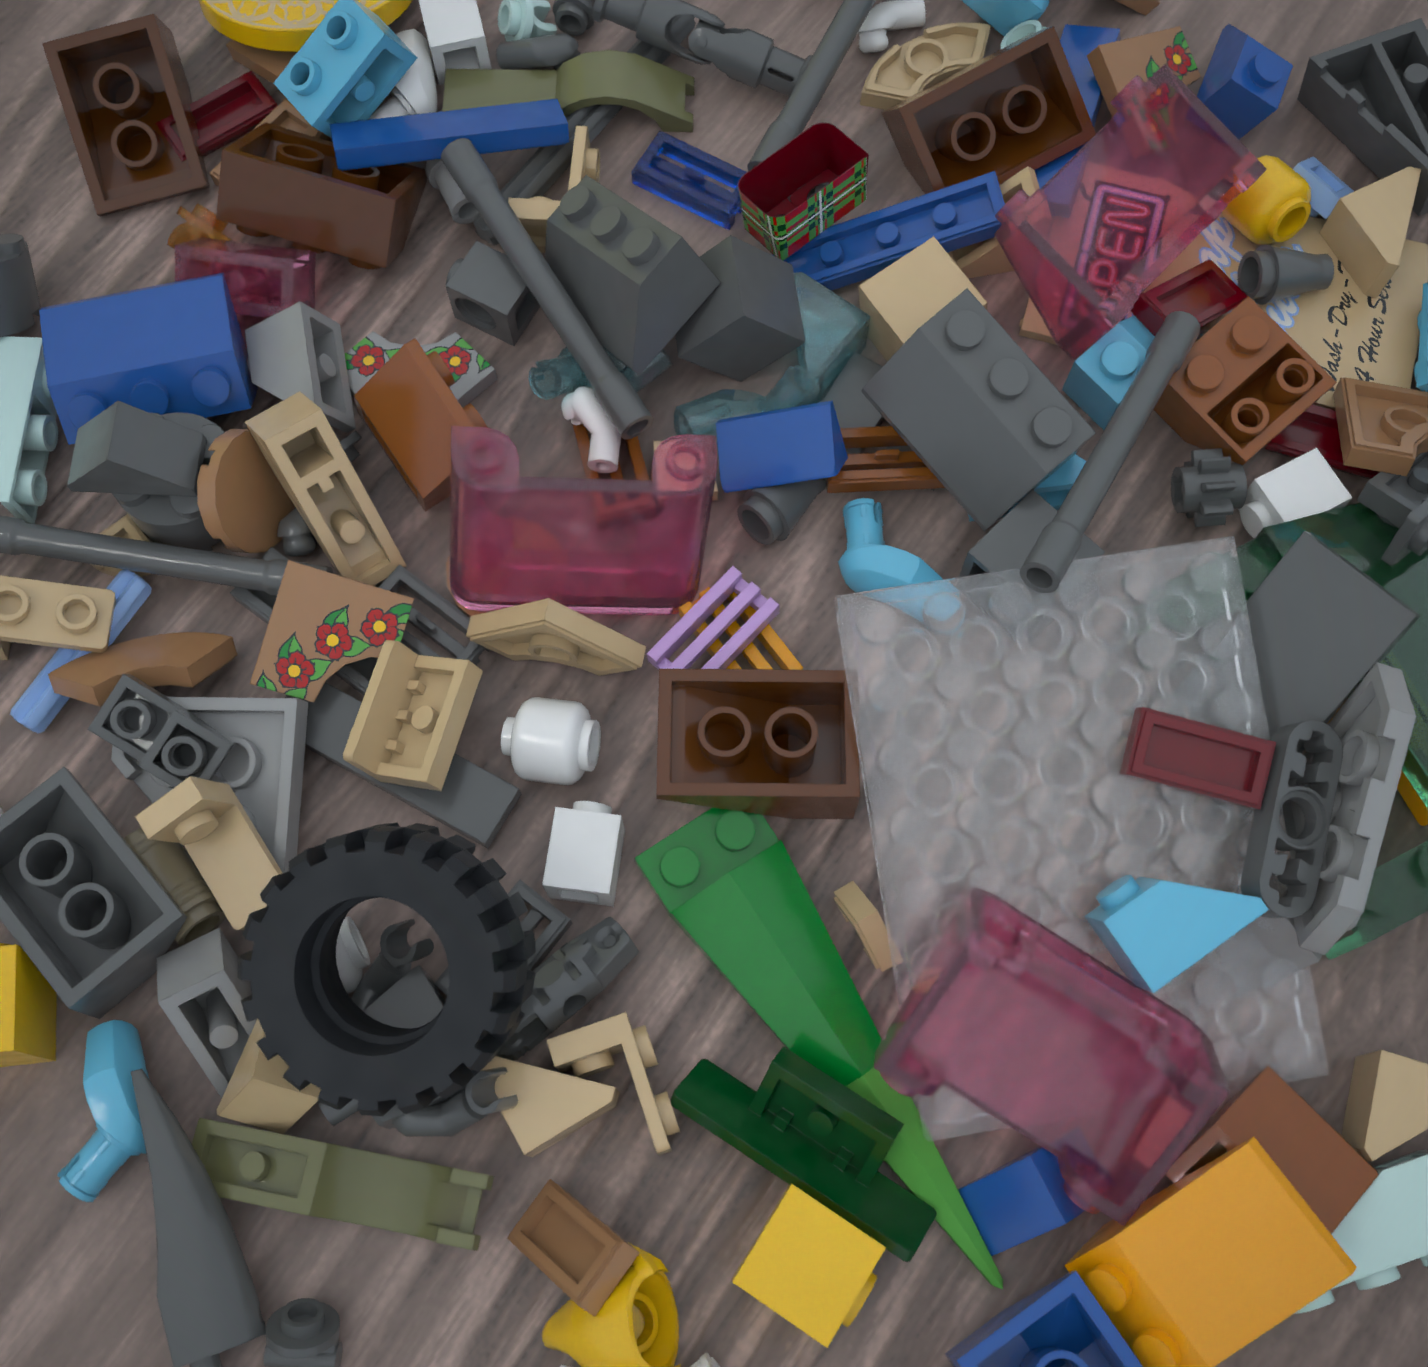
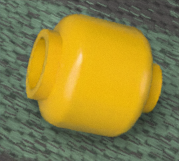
[1221,155,1311,245]

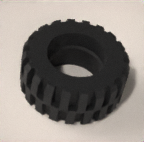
[238,822,536,1116]

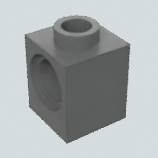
[445,241,540,346]

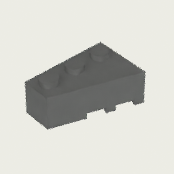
[1297,18,1428,216]

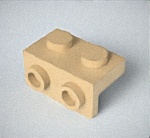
[343,640,483,791]

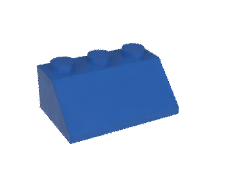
[39,273,258,445]

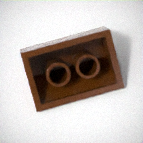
[882,26,1097,194]
[216,122,427,270]

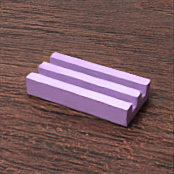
[647,566,780,670]

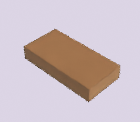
[507,1179,640,1317]

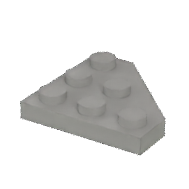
[1279,662,1416,955]
[111,697,308,873]

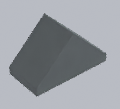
[67,401,207,496]

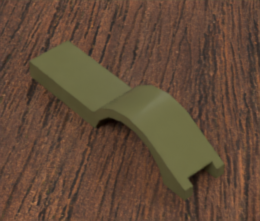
[442,50,694,132]
[192,1118,494,1251]

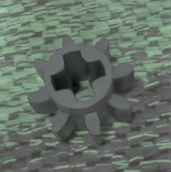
[1171,448,1247,527]

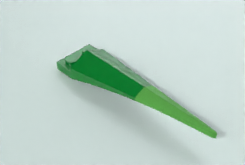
[634,807,1003,1289]

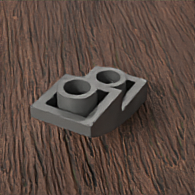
[87,674,234,787]

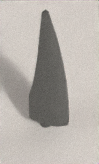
[131,1069,266,1367]

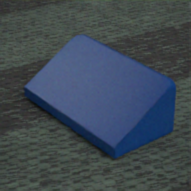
[716,400,848,493]

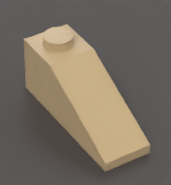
[245,391,407,586]

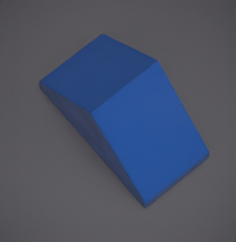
[958,1127,1113,1256]

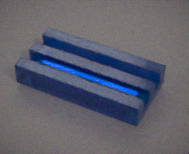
[631,131,747,231]

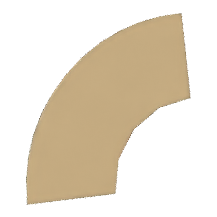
[860,22,991,110]

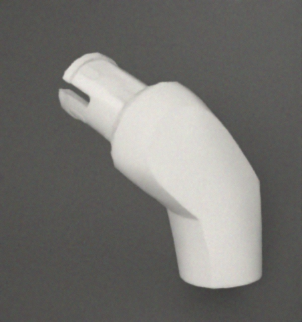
[368,29,437,120]

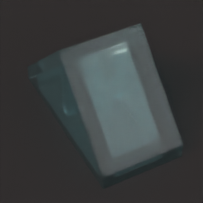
[794,272,871,405]

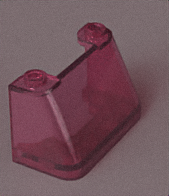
[994,64,1267,360]
[449,426,718,615]
[874,888,1230,1226]

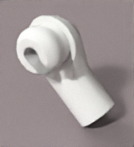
[858,0,926,53]
[561,386,621,473]

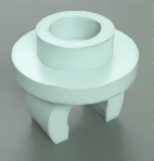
[498,0,557,42]

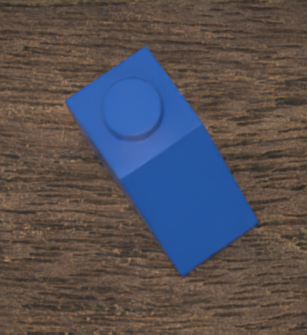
[1190,24,1293,143]

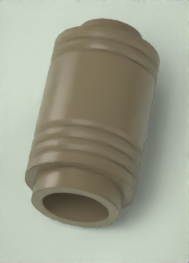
[124,828,225,946]

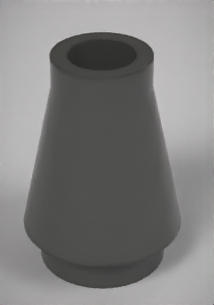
[1237,244,1334,305]
[737,478,826,545]

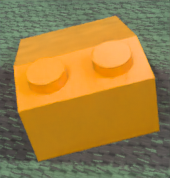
[1064,1136,1357,1367]

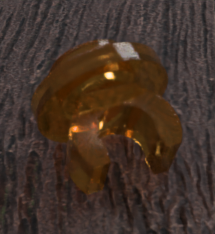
[167,203,232,269]

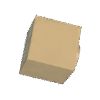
[859,236,988,361]

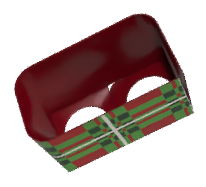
[738,122,869,261]

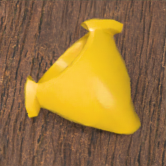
[542,1243,681,1367]

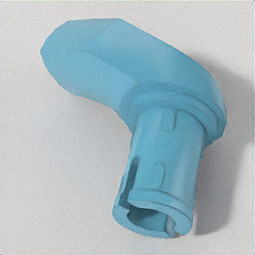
[838,498,959,627]
[57,1020,149,1202]

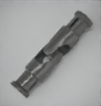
[591,0,812,96]

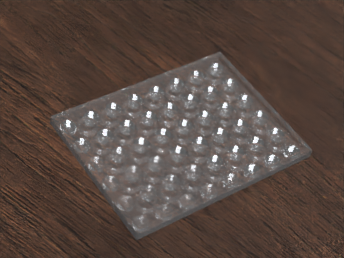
[834,536,1329,1142]

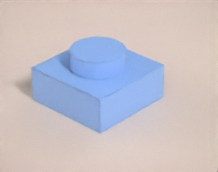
[1293,156,1354,219]

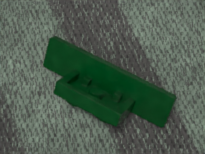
[670,1046,937,1262]

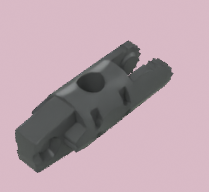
[497,917,639,1061]

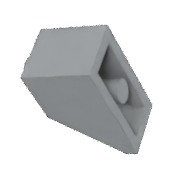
[245,301,356,433]
[156,927,257,1098]

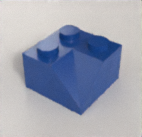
[945,1270,1143,1367]

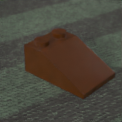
[42,14,210,217]
[656,668,860,819]

